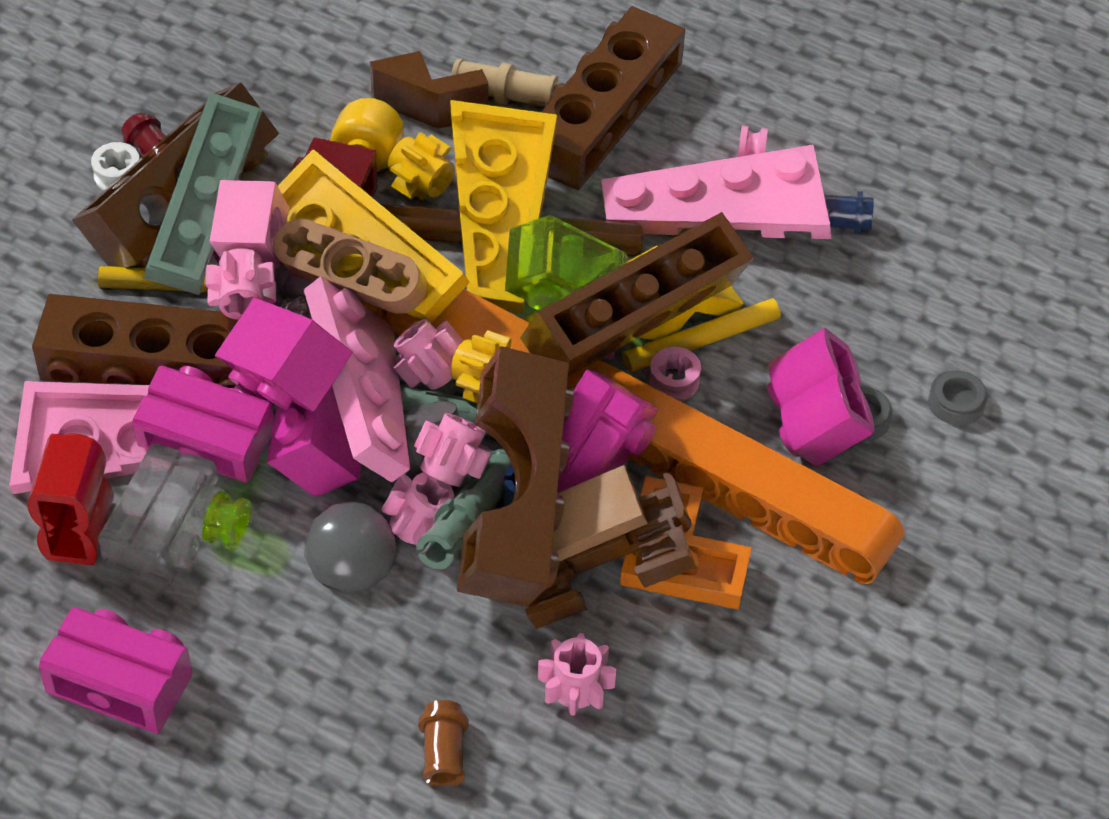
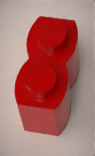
[27,433,114,566]

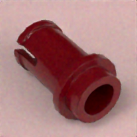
[121,113,166,157]

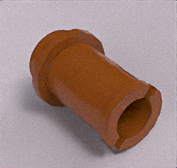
[418,700,469,786]

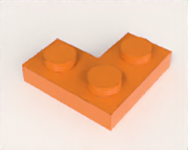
[620,476,752,610]

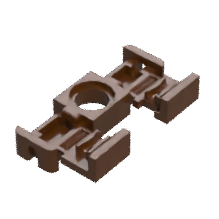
[525,473,696,629]

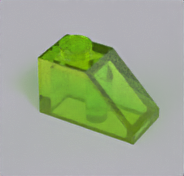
[505,215,626,310]

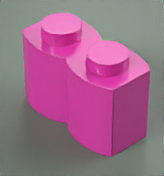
[767,327,874,467]

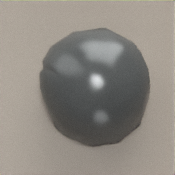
[304,501,397,592]

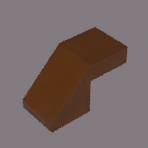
[370,51,489,129]

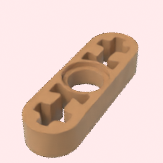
[273,219,427,313]

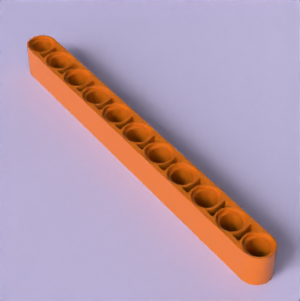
[360,289,905,584]

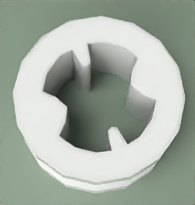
[91,142,140,190]

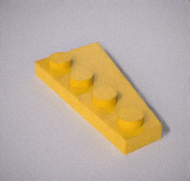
[450,100,557,314]
[278,150,470,323]

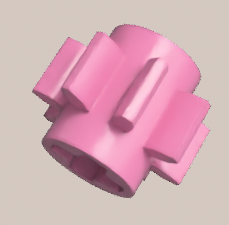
[206,248,276,320]
[394,319,463,390]
[414,413,492,487]
[382,471,454,545]
[538,633,617,716]

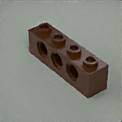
[541,6,685,191]
[72,82,280,268]
[520,212,754,377]
[32,294,238,388]

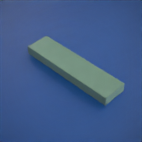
[144,92,263,295]

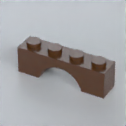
[457,346,574,607]

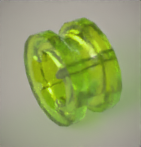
[202,491,252,551]

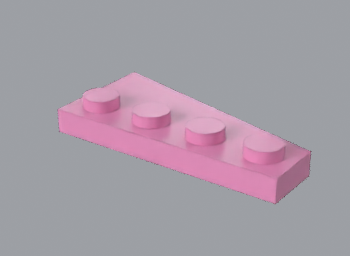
[601,145,831,239]
[304,276,410,482]
[9,381,234,494]

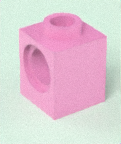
[210,180,289,268]

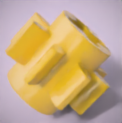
[388,132,455,200]
[451,330,512,403]

